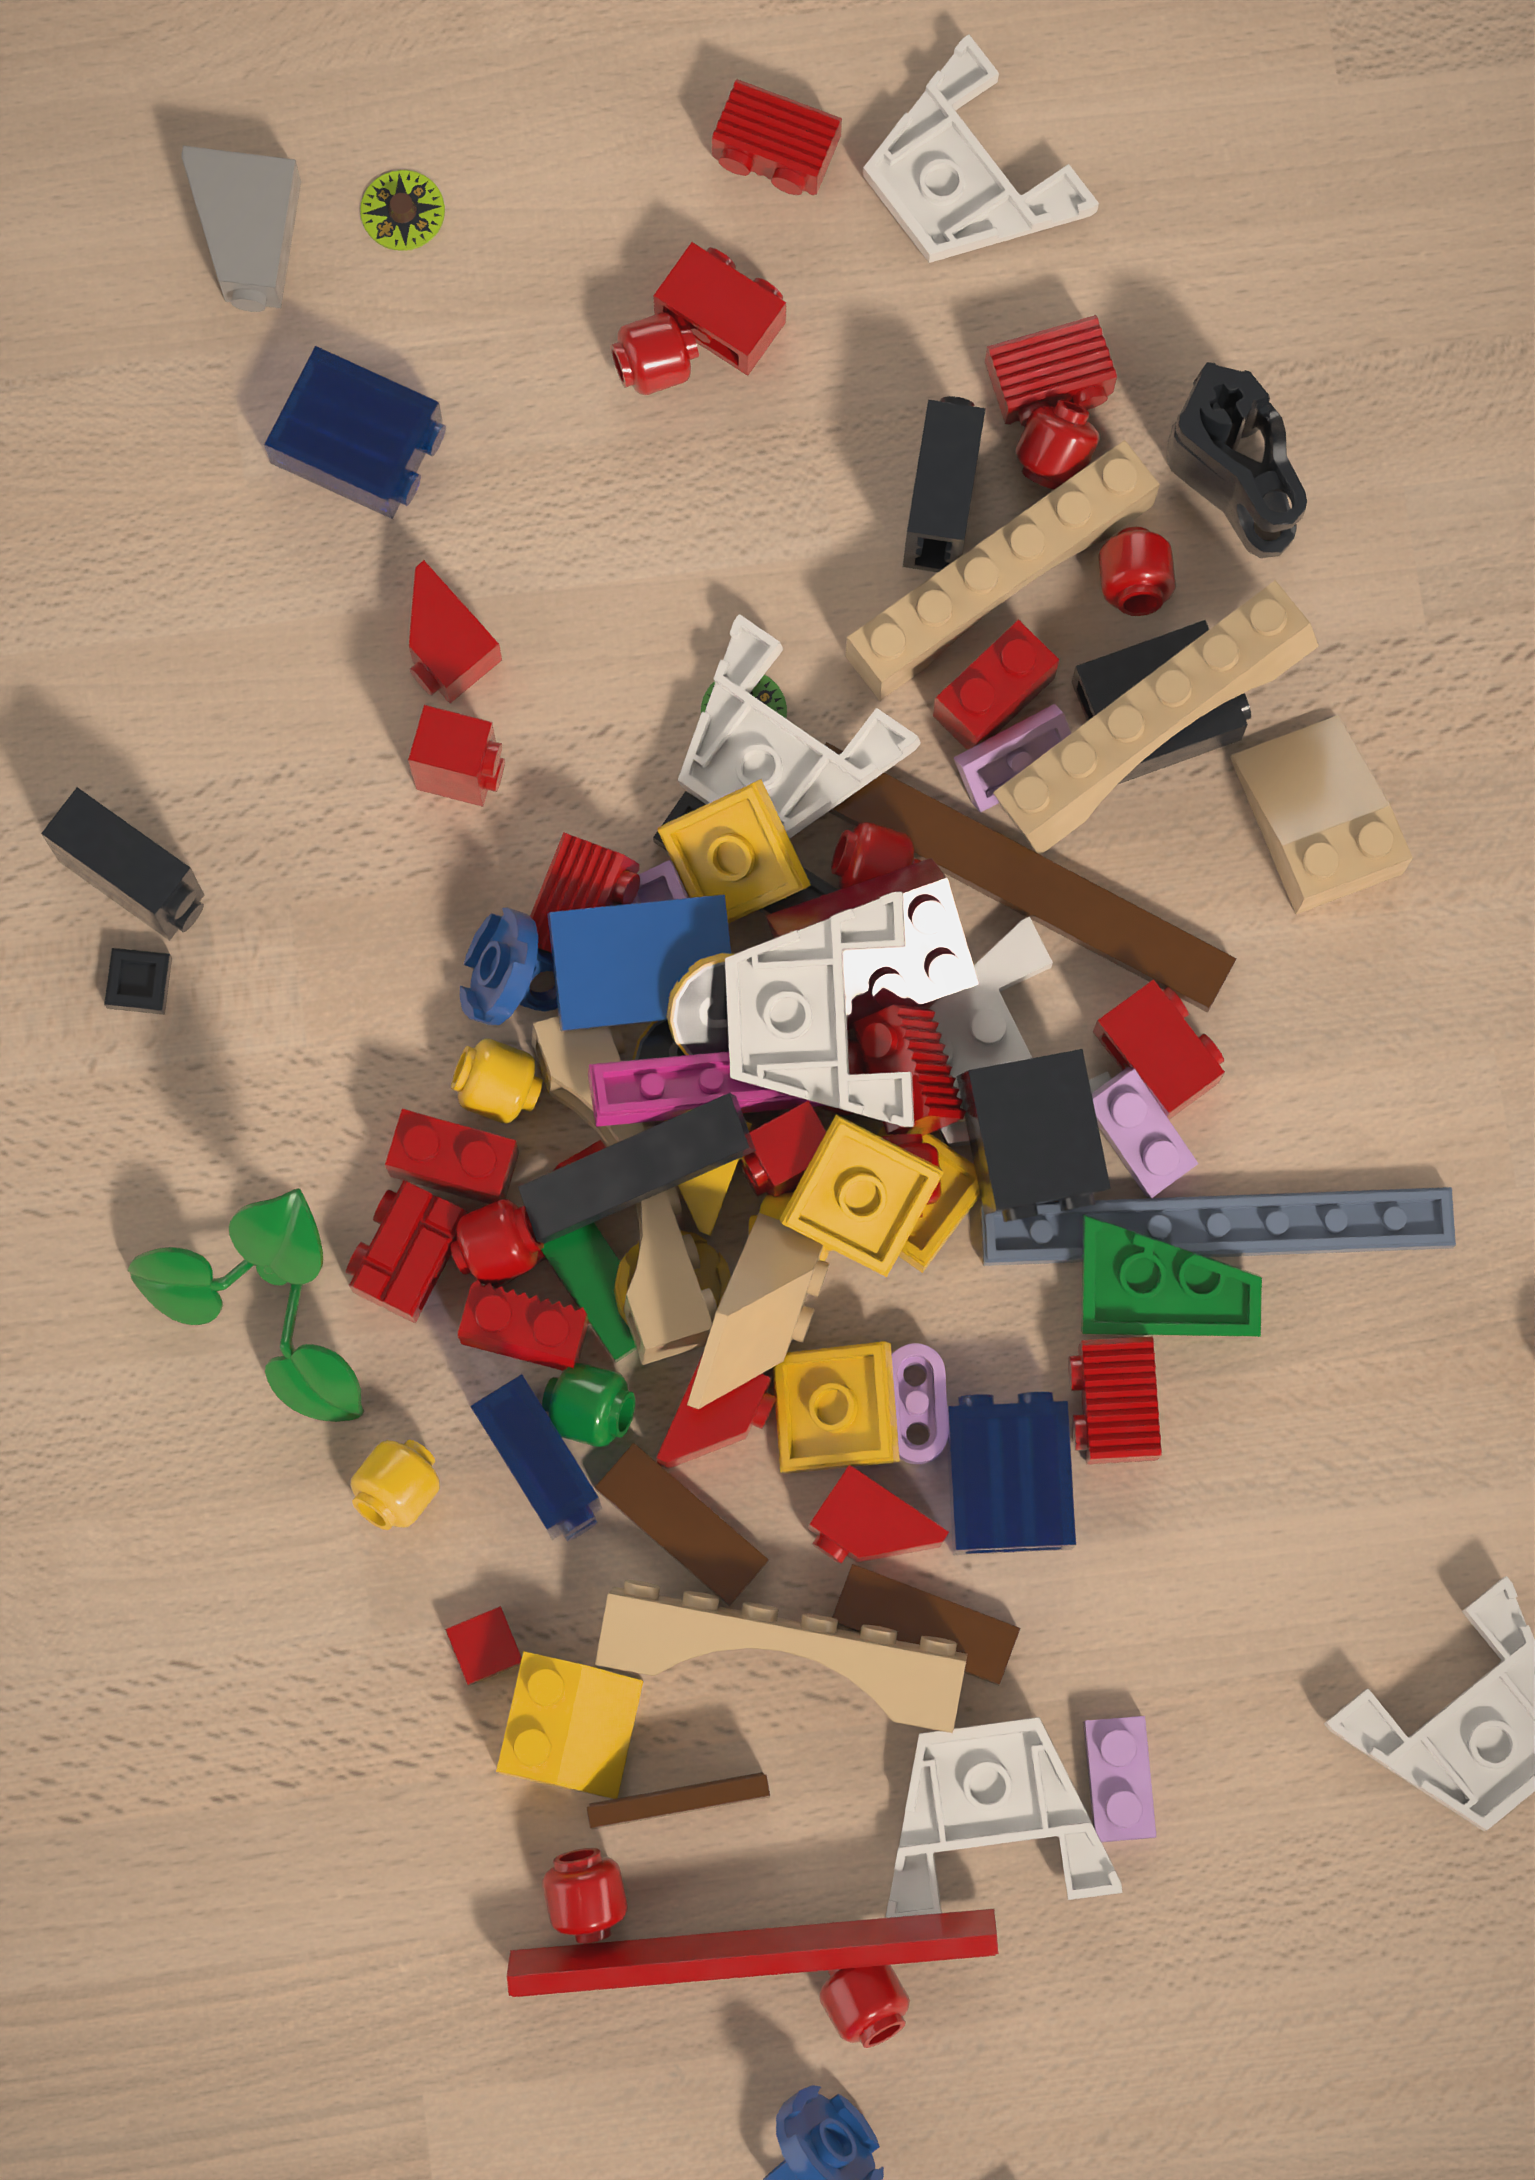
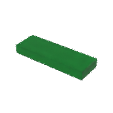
[541,1222,636,1363]

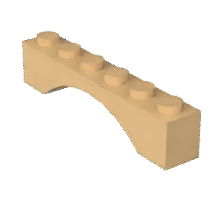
[845,440,1160,701]
[993,580,1319,855]
[531,1016,717,1365]
[595,1580,967,1733]

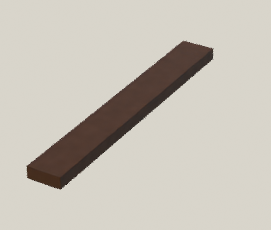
[825,742,1237,1013]

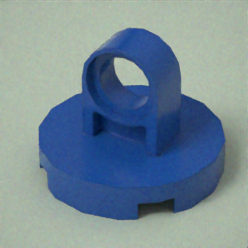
[459,907,558,1025]
[763,2085,884,2180]

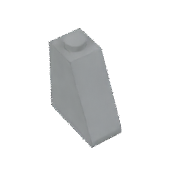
[181,146,301,312]

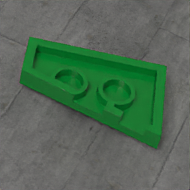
[1081,1214,1262,1337]

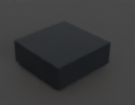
[104,948,172,1015]

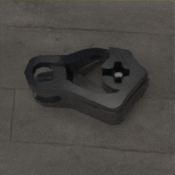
[1167,362,1307,558]

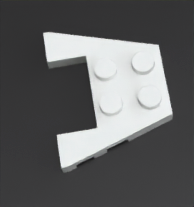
[863,35,1099,263]
[678,614,921,839]
[725,892,914,1127]
[929,917,1111,1147]
[1324,1576,1535,1831]
[886,1717,1123,1918]

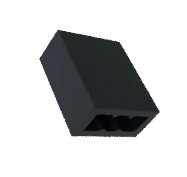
[903,396,986,572]
[1072,620,1251,785]
[41,787,204,941]
[956,1049,1111,1222]

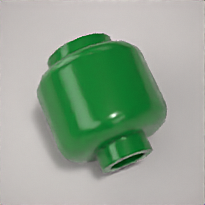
[542,1363,635,1447]

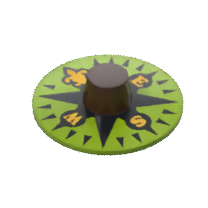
[360,170,445,251]

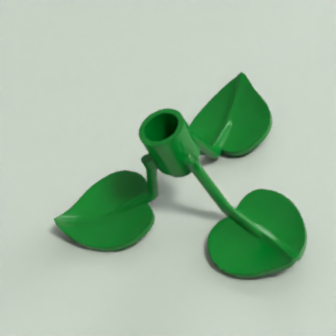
[128,1188,365,1422]

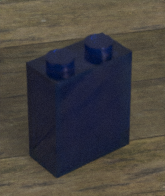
[264,346,446,519]
[470,1374,602,1542]
[947,1392,1076,1555]

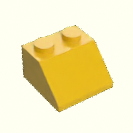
[496,1651,644,1799]

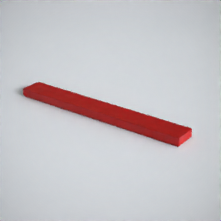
[507,1909,999,1997]

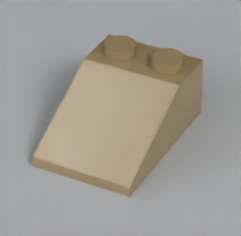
[1230,715,1413,915]
[687,1213,830,1409]

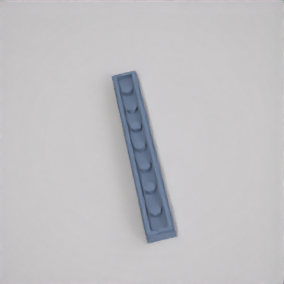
[981,1187,1456,1266]

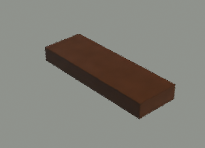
[594,1443,769,1607]
[832,1564,1021,1686]
[587,1772,770,1830]

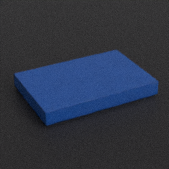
[547,895,731,1031]

